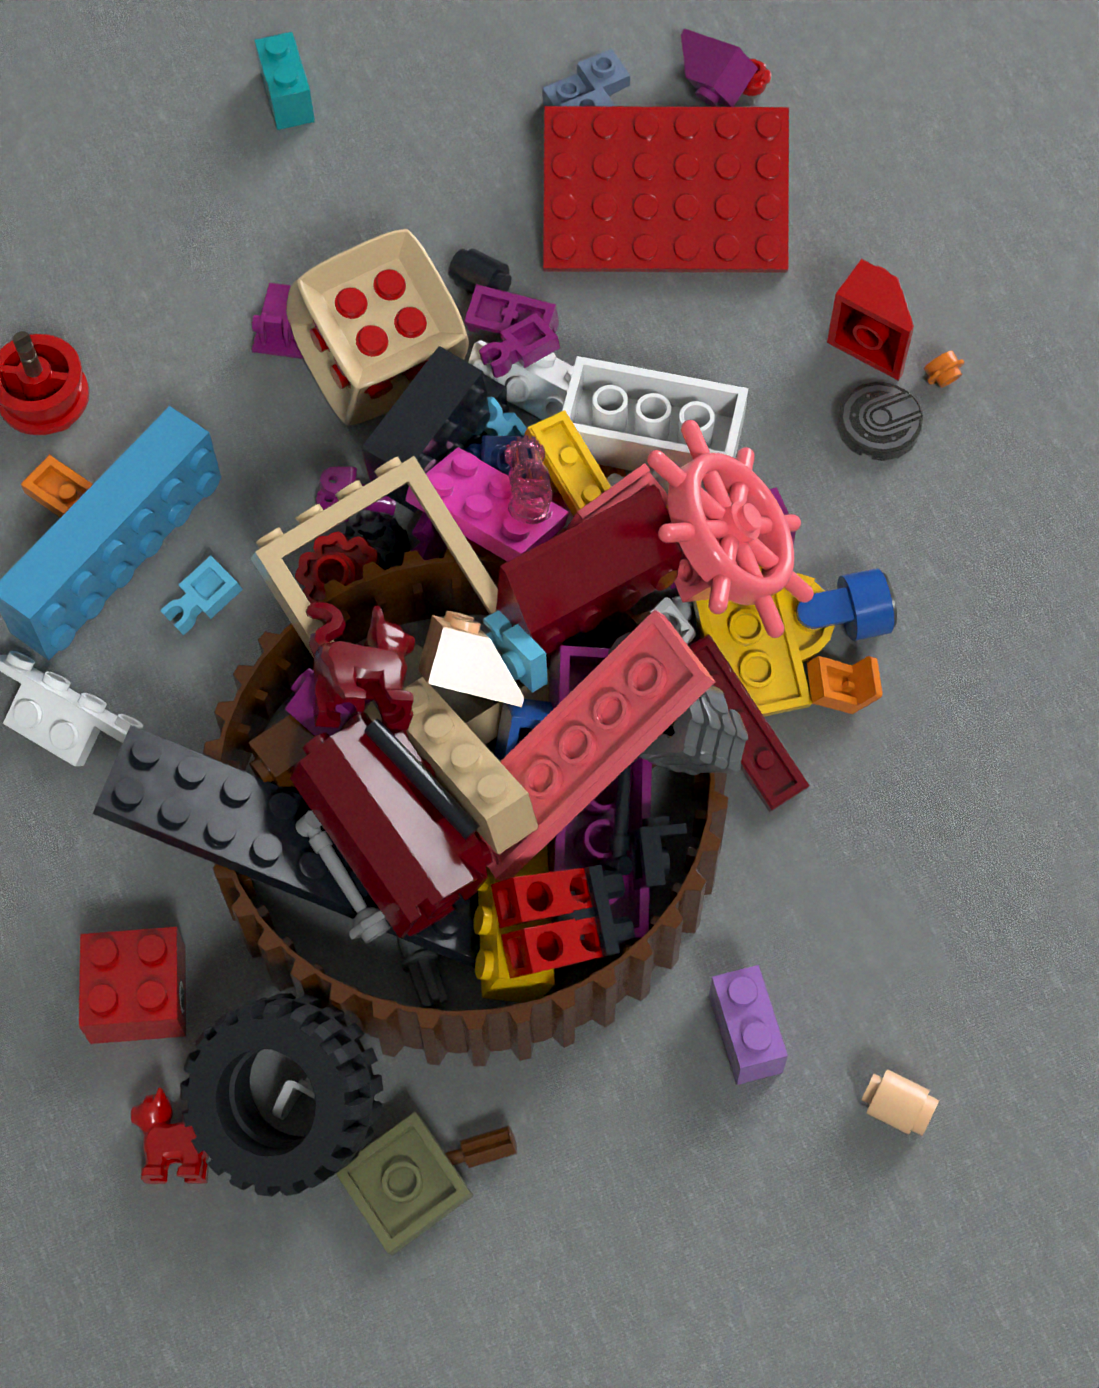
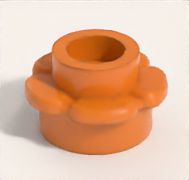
[924,350,965,388]

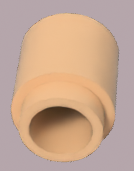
[862,1069,939,1136]

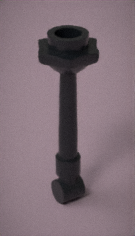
[605,757,639,875]

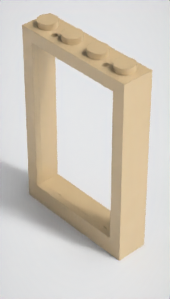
[251,456,549,745]

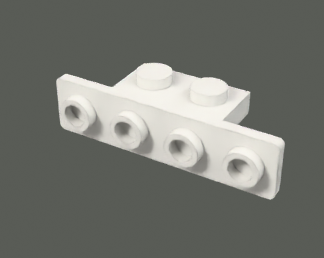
[468,340,574,420]
[0,651,143,767]

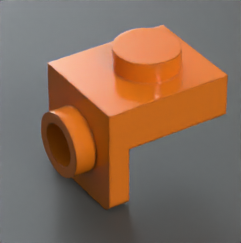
[807,656,883,714]

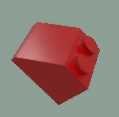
[827,259,914,381]

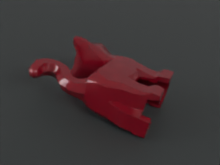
[306,602,415,730]

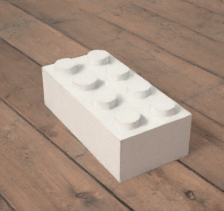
[562,356,748,485]

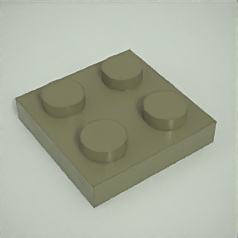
[336,1112,474,1255]

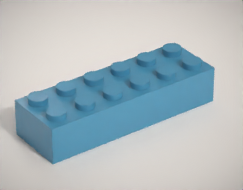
[0,406,222,660]

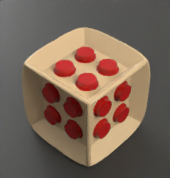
[286,229,469,426]

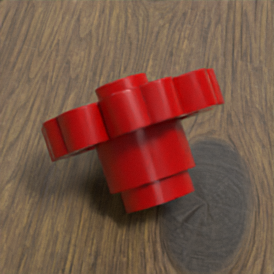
[295,532,381,604]

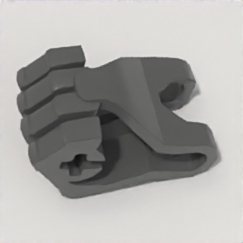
[608,632,748,775]

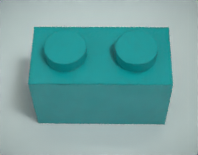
[254,31,315,130]

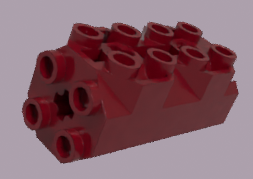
[290,712,492,938]

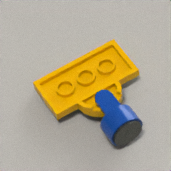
[693,563,897,717]

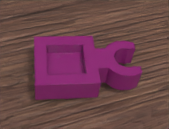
[479,313,560,378]

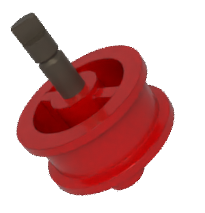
[0,331,89,435]

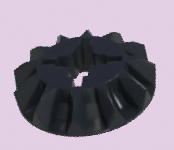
[345,513,410,570]

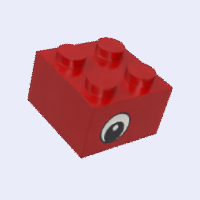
[79,927,186,1044]

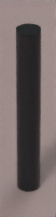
[364,718,480,840]

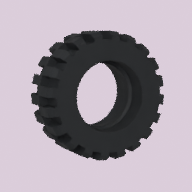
[180,993,383,1197]

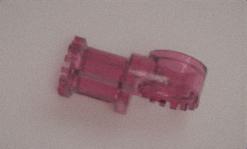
[505,435,553,524]

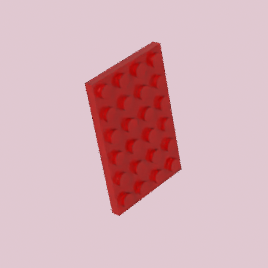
[543,106,789,273]

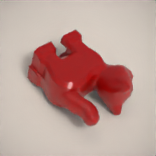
[130,1088,209,1184]

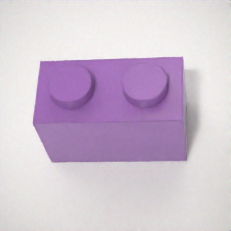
[709,965,788,1085]

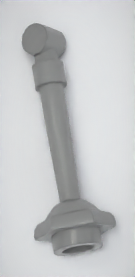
[296,811,391,944]

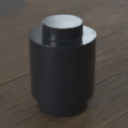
[448,248,512,294]

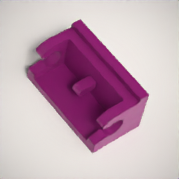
[464,284,559,334]

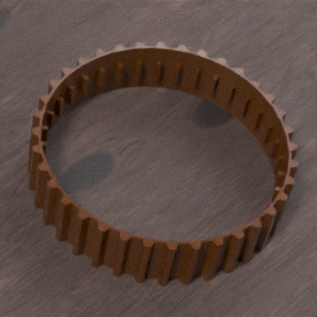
[203,548,728,1067]

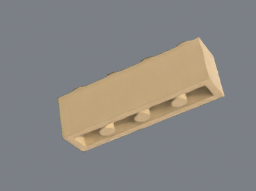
[403,677,539,855]

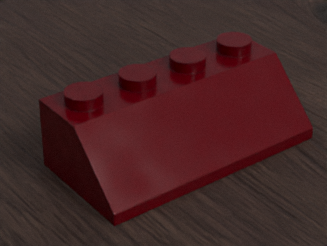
[496,484,682,654]

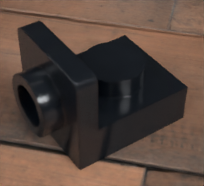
[628,816,687,890]

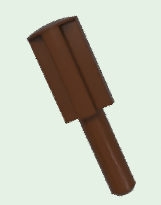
[445,1125,517,1168]

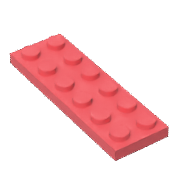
[474,610,716,881]

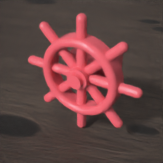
[647,420,814,638]

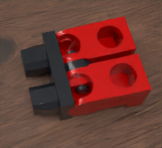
[491,865,636,979]

